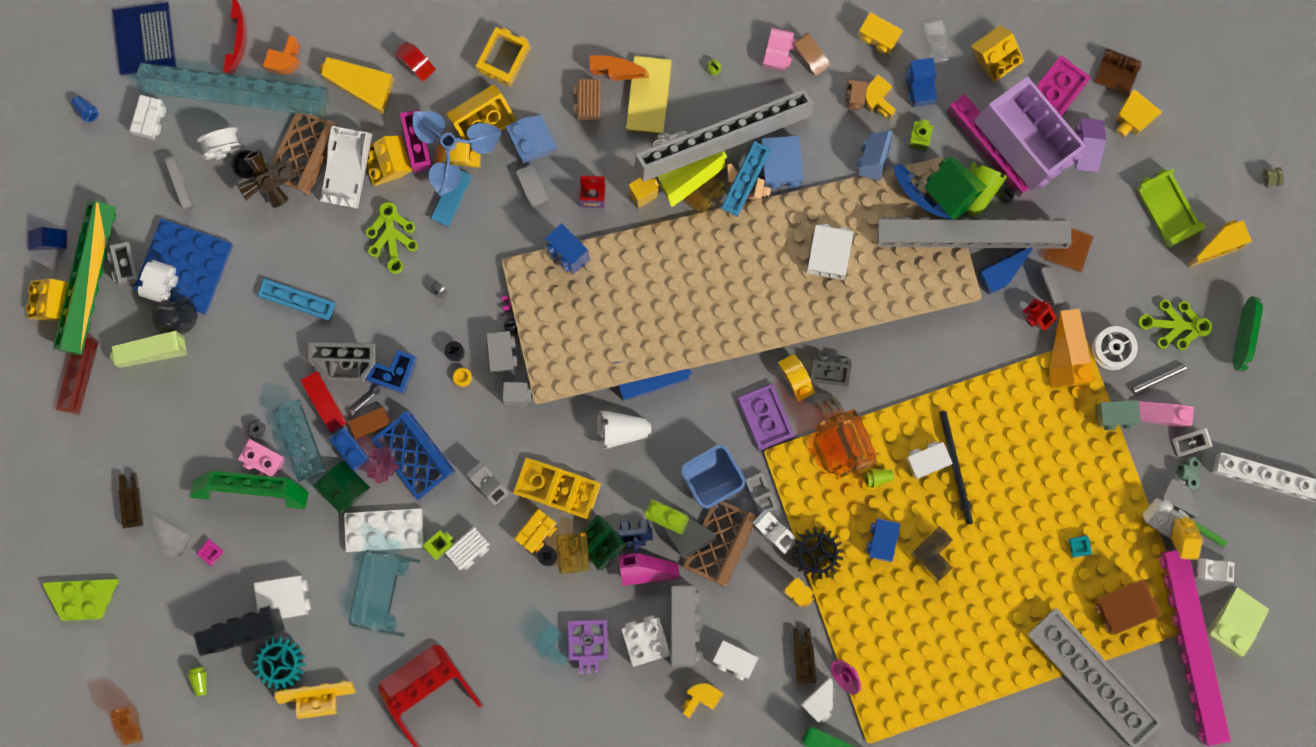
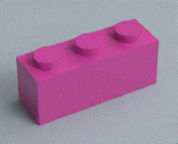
[400,109,432,173]

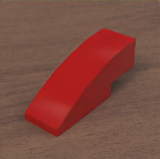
[300,371,348,433]

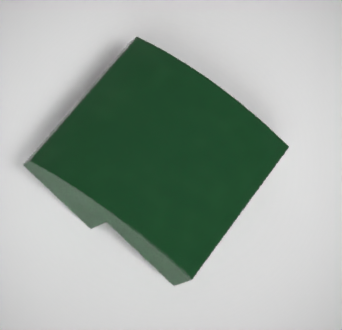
[574,515,626,570]

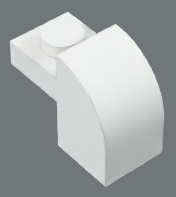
[752,509,796,554]
[1196,559,1235,582]

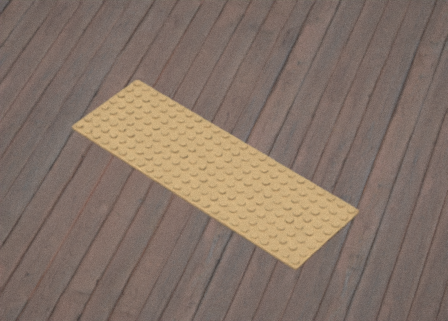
[502,158,982,404]

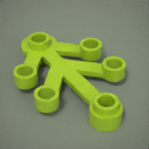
[366,202,418,275]
[1137,299,1212,351]

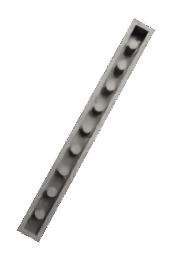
[634,89,814,182]
[877,217,1072,248]

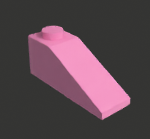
[1139,401,1194,428]

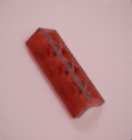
[56,337,99,415]

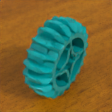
[252,636,306,690]

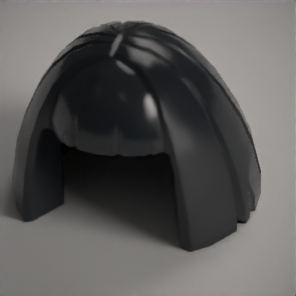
[152,295,198,335]

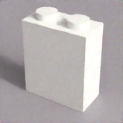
[807,224,854,280]
[254,576,311,619]

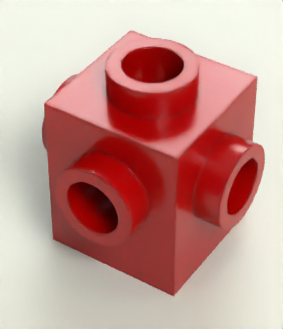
[1022,298,1057,331]

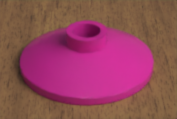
[831,660,861,695]

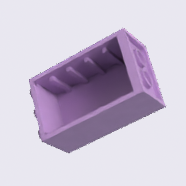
[974,76,1087,191]

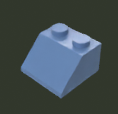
[506,115,557,165]
[857,130,893,181]

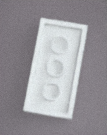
[344,509,424,552]

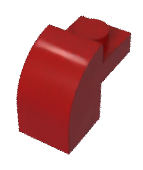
[394,41,436,82]

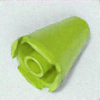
[965,162,1007,217]

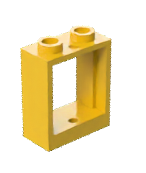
[475,27,530,87]

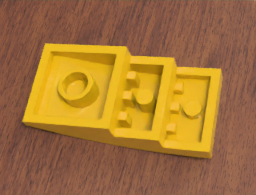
[513,457,601,520]

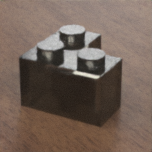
[909,526,953,582]

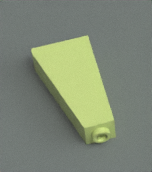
[110,331,187,368]

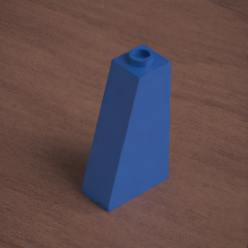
[612,361,692,401]

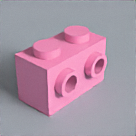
[238,439,286,477]

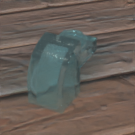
[536,622,568,666]

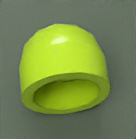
[706,60,722,76]

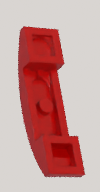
[223,0,247,77]

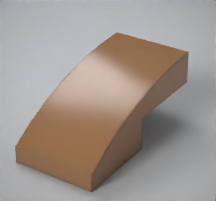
[793,32,830,76]

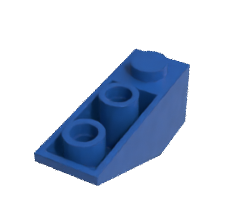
[979,248,1033,295]

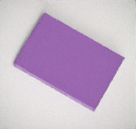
[737,383,795,451]

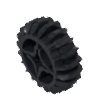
[791,527,844,580]

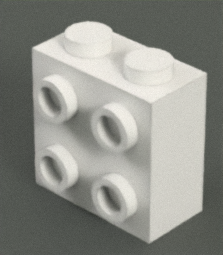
[622,615,670,667]

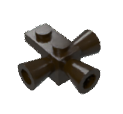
[236,150,298,208]

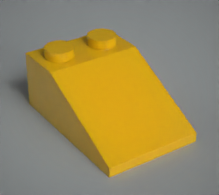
[1188,220,1252,268]

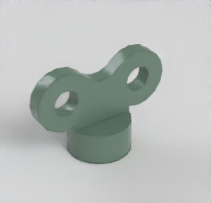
[1176,457,1202,490]

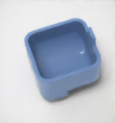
[681,445,745,509]

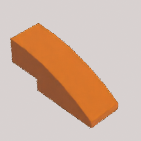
[589,55,649,81]

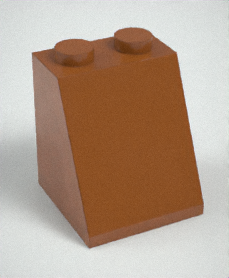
[1094,579,1161,635]

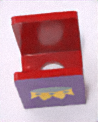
[579,176,605,208]

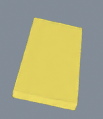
[626,56,672,134]

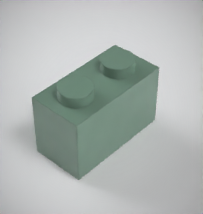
[1095,400,1141,431]

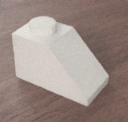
[801,678,833,723]

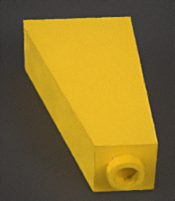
[320,57,394,115]

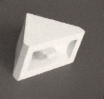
[1172,428,1213,457]

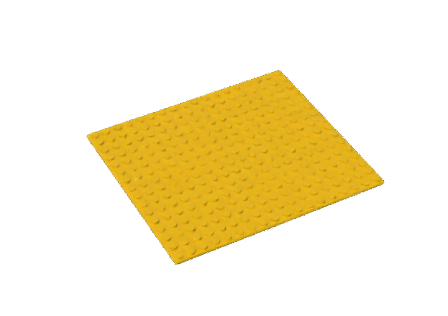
[764,340,1178,744]

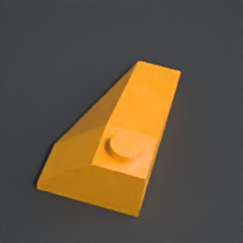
[1048,309,1094,389]

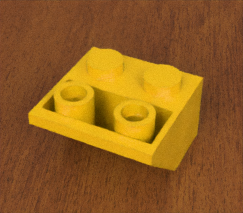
[971,25,1024,82]
[366,135,412,186]
[26,279,68,321]

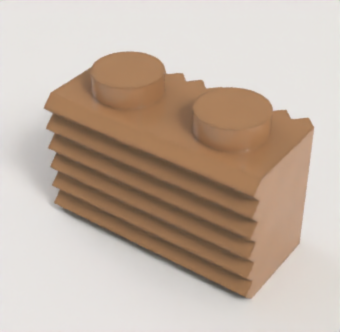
[574,79,601,120]

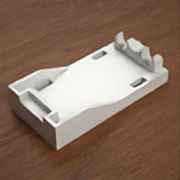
[320,126,372,209]

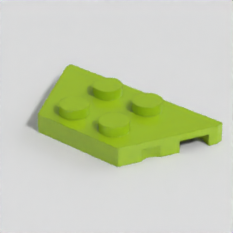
[43,579,120,621]

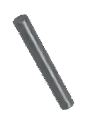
[1132,363,1187,394]

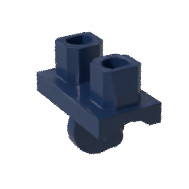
[617,519,653,552]

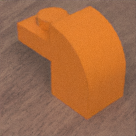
[263,35,300,75]

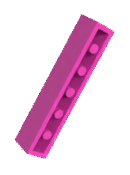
[947,94,1030,197]

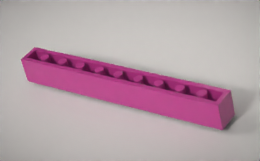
[1159,549,1231,746]

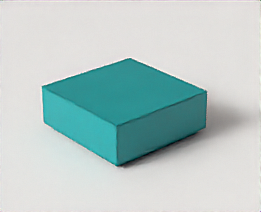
[1068,535,1092,558]

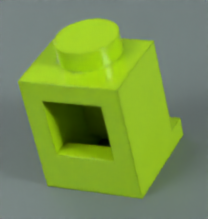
[908,119,933,151]
[423,530,454,561]

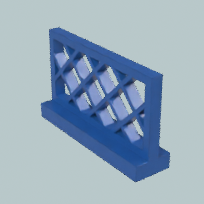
[372,411,456,500]

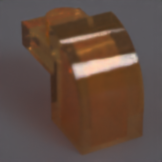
[110,704,143,746]

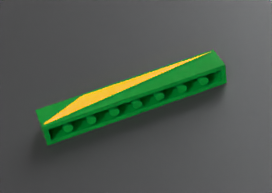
[53,200,116,355]

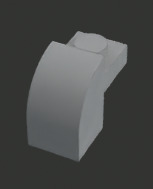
[467,462,509,506]

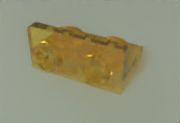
[684,176,726,213]
[556,532,589,574]

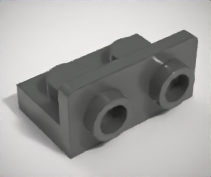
[810,353,851,387]

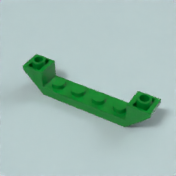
[190,471,309,509]

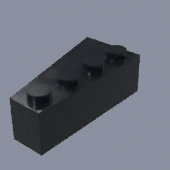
[193,606,285,656]

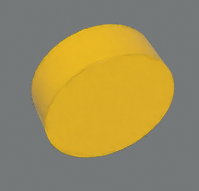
[453,368,472,387]

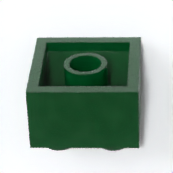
[313,460,371,515]

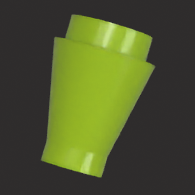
[864,469,894,488]
[187,666,207,696]

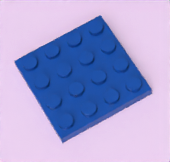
[133,219,233,315]

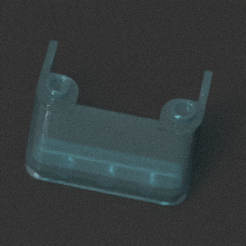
[349,550,421,637]

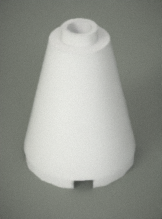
[597,411,651,449]

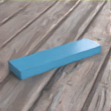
[721,141,771,217]
[257,278,336,321]

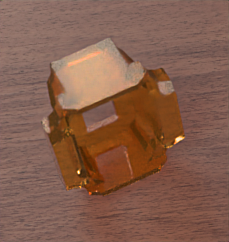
[813,409,877,480]

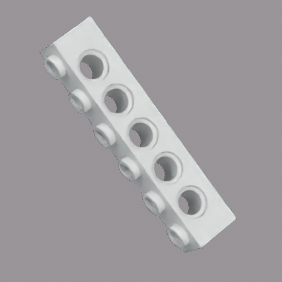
[1211,453,1316,503]

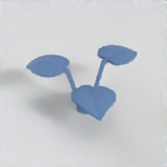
[413,111,502,196]

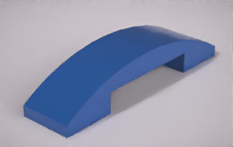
[893,164,951,218]

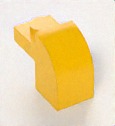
[865,74,896,120]
[436,143,481,168]
[778,354,815,402]
[682,683,724,718]

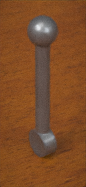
[348,387,381,416]

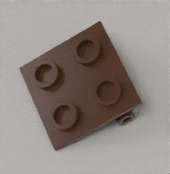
[1093,48,1142,96]

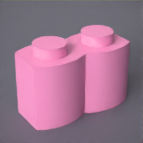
[762,28,796,72]

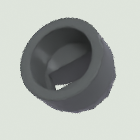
[431,281,448,297]

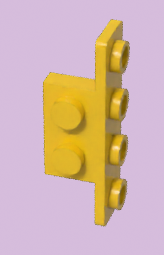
[274,681,355,719]

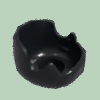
[231,150,254,179]

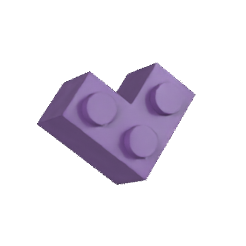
[1075,118,1106,172]

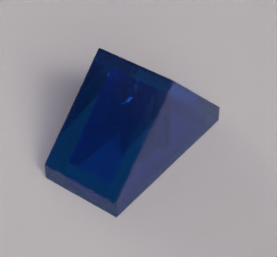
[28,227,67,251]

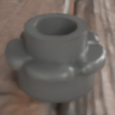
[247,419,266,438]

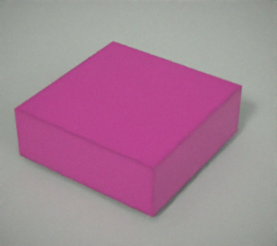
[196,539,225,566]

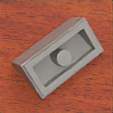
[1037,267,1064,307]

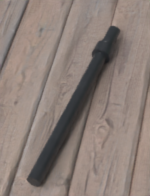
[939,411,974,525]

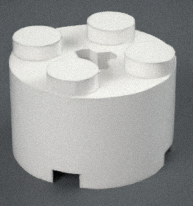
[138,260,178,302]

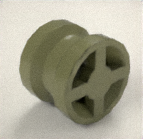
[1263,167,1284,187]

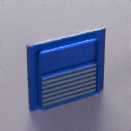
[112,2,177,76]

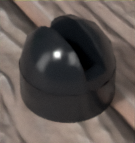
[999,188,1015,204]
[504,318,518,334]

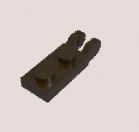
[118,473,144,529]
[793,628,817,684]

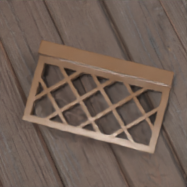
[270,109,339,196]
[683,501,757,588]

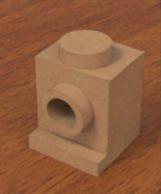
[845,80,868,111]

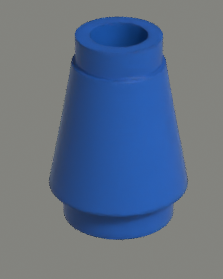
[71,96,99,123]

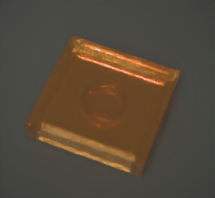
[1045,229,1094,273]

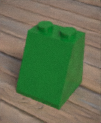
[924,156,987,219]

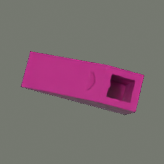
[619,553,680,586]

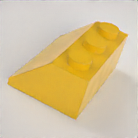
[446,84,517,146]

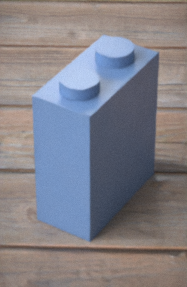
[761,136,803,189]

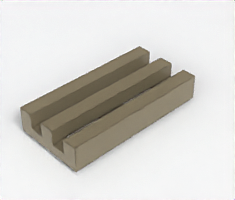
[817,396,844,418]

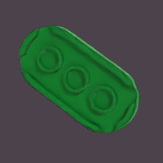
[1233,296,1263,372]

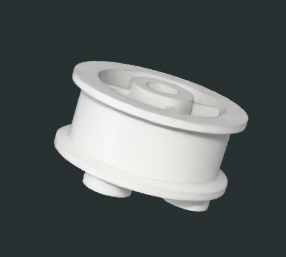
[197,127,243,160]
[1092,326,1138,370]

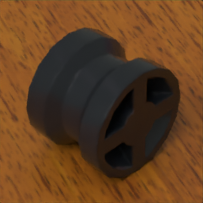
[445,341,465,362]
[538,547,558,566]

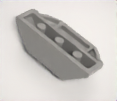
[308,342,375,382]

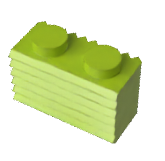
[644,499,689,535]

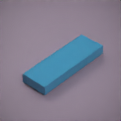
[431,170,472,227]

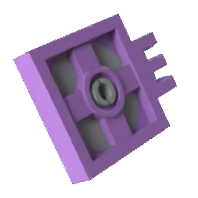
[568,620,608,674]

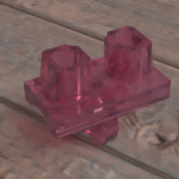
[367,446,400,483]

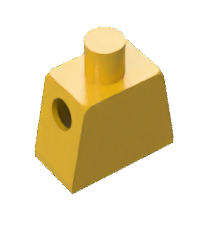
[1115,89,1162,137]

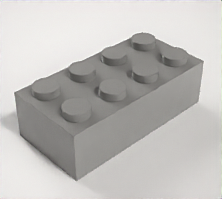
[671,586,699,666]

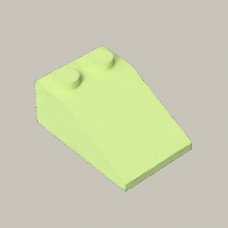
[1206,587,1270,657]

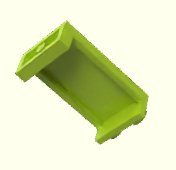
[1136,168,1206,249]

